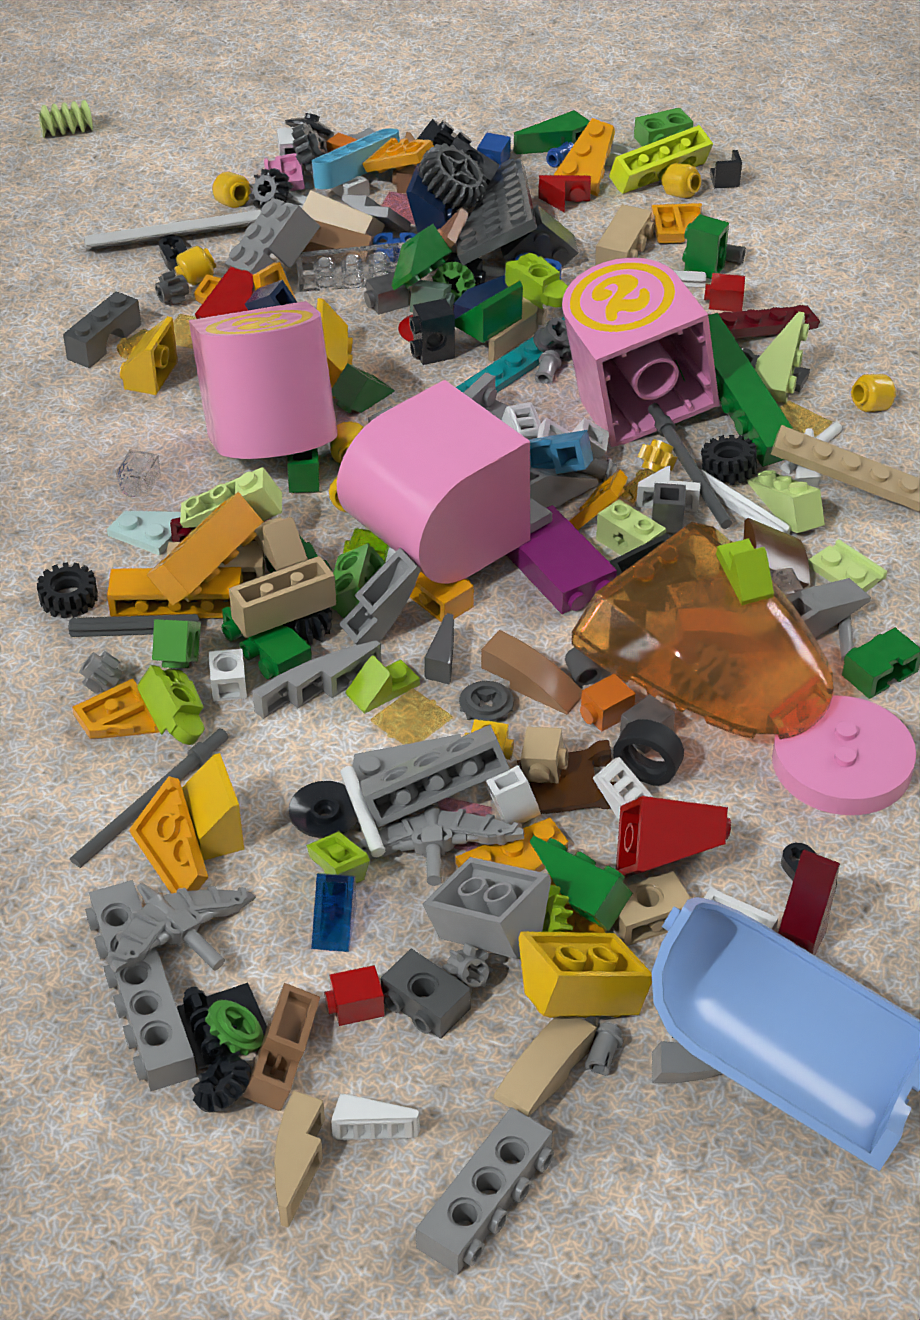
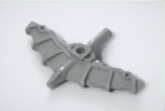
[355,802,524,886]
[106,883,256,973]

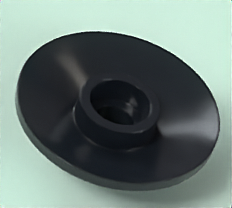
[285,113,334,137]
[289,781,358,838]

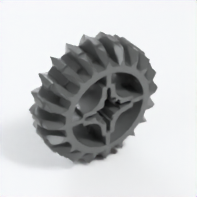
[418,143,488,209]

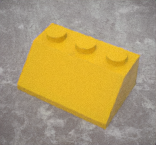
[316,298,353,398]
[518,931,652,1018]

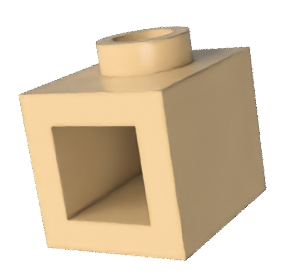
[520,726,568,783]

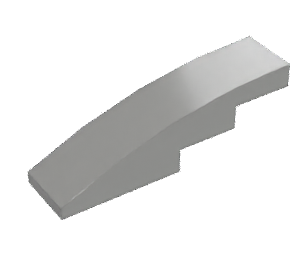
[252,640,382,719]

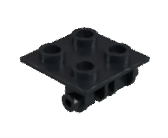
[177,982,267,1070]

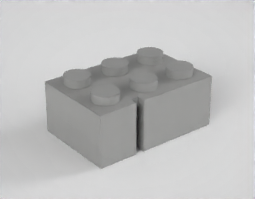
[224,198,320,275]

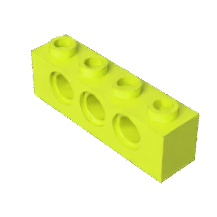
[609,125,713,194]

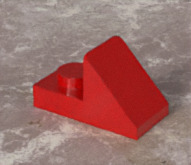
[538,175,591,213]

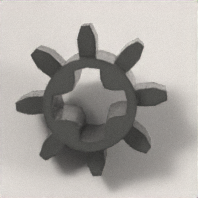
[155,270,189,305]

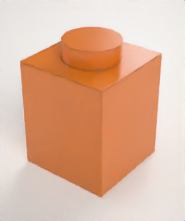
[580,674,636,732]

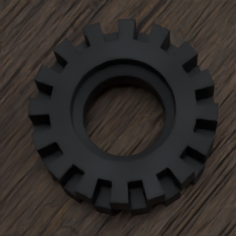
[701,435,757,485]
[37,562,98,618]

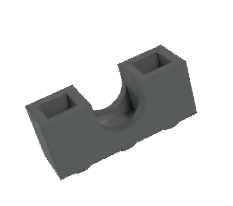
[63,291,142,368]

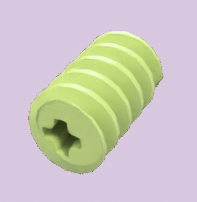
[39,100,93,137]

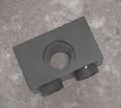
[381,948,471,1039]

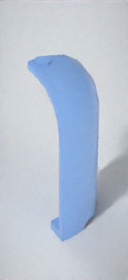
[652,897,920,1171]

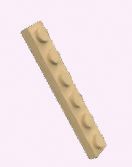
[771,425,920,512]

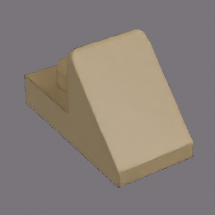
[254,517,308,571]

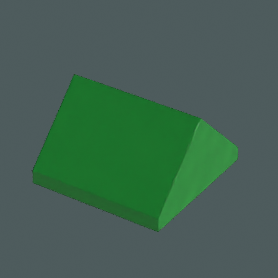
[455,281,523,343]

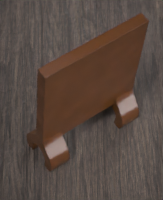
[517,740,620,814]

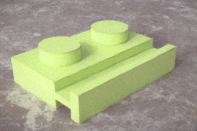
[808,539,887,592]

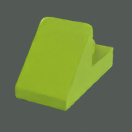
[716,538,774,605]
[345,655,420,714]
[306,831,370,894]

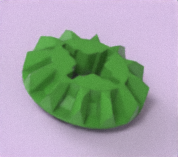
[432,262,475,303]
[205,1000,264,1056]

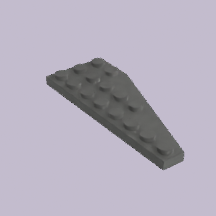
[456,158,537,265]

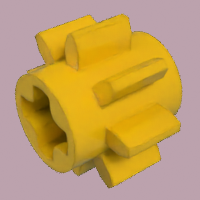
[637,439,678,473]

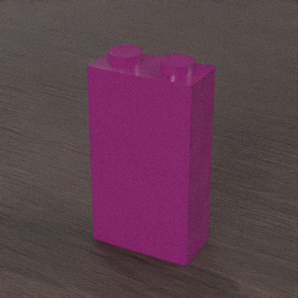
[506,505,617,614]

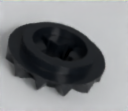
[192,1054,251,1113]

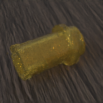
[117,329,148,359]
[621,468,655,504]

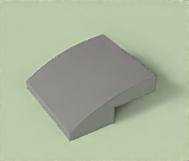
[342,195,411,232]

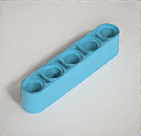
[312,128,400,189]

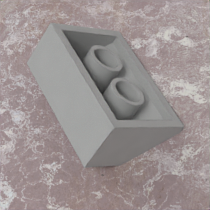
[422,857,551,959]

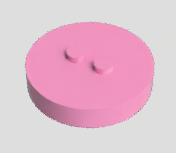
[772,695,916,815]

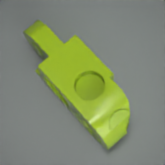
[505,253,568,310]
[137,665,205,745]

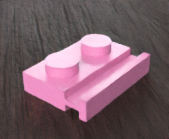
[264,153,305,191]

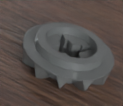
[459,681,514,722]

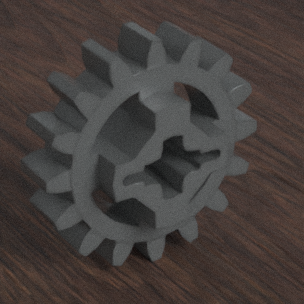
[292,122,328,176]

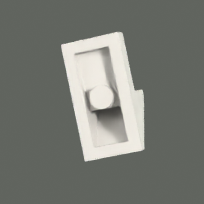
[636,466,700,512]

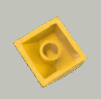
[119,316,178,395]
[182,753,244,860]

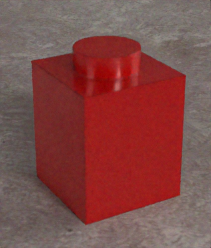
[704,273,745,312]
[324,965,385,1026]

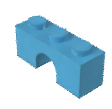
[528,430,594,474]

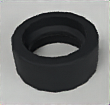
[613,719,684,786]

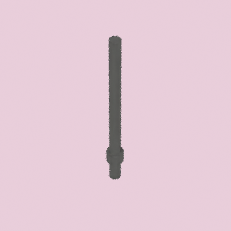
[648,403,732,529]
[70,728,229,868]

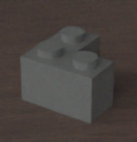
[501,205,579,267]

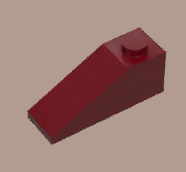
[778,850,840,956]

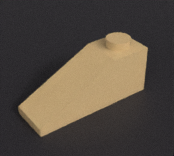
[488,297,547,361]

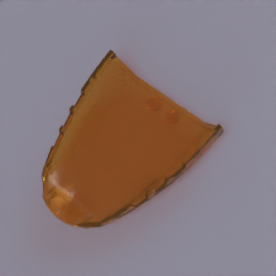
[571,522,834,740]

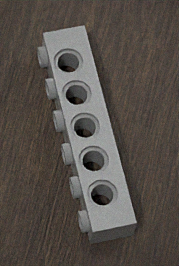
[85,880,197,1091]

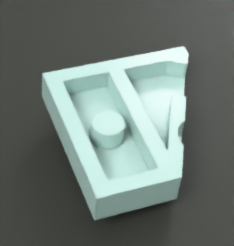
[107,511,181,555]

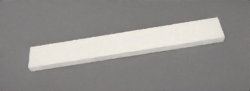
[84,210,261,250]

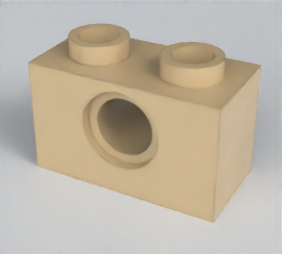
[612,871,691,946]

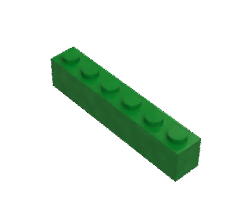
[708,312,794,467]

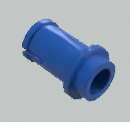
[546,141,574,167]

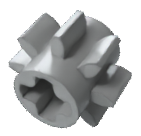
[79,651,122,694]
[442,943,494,993]

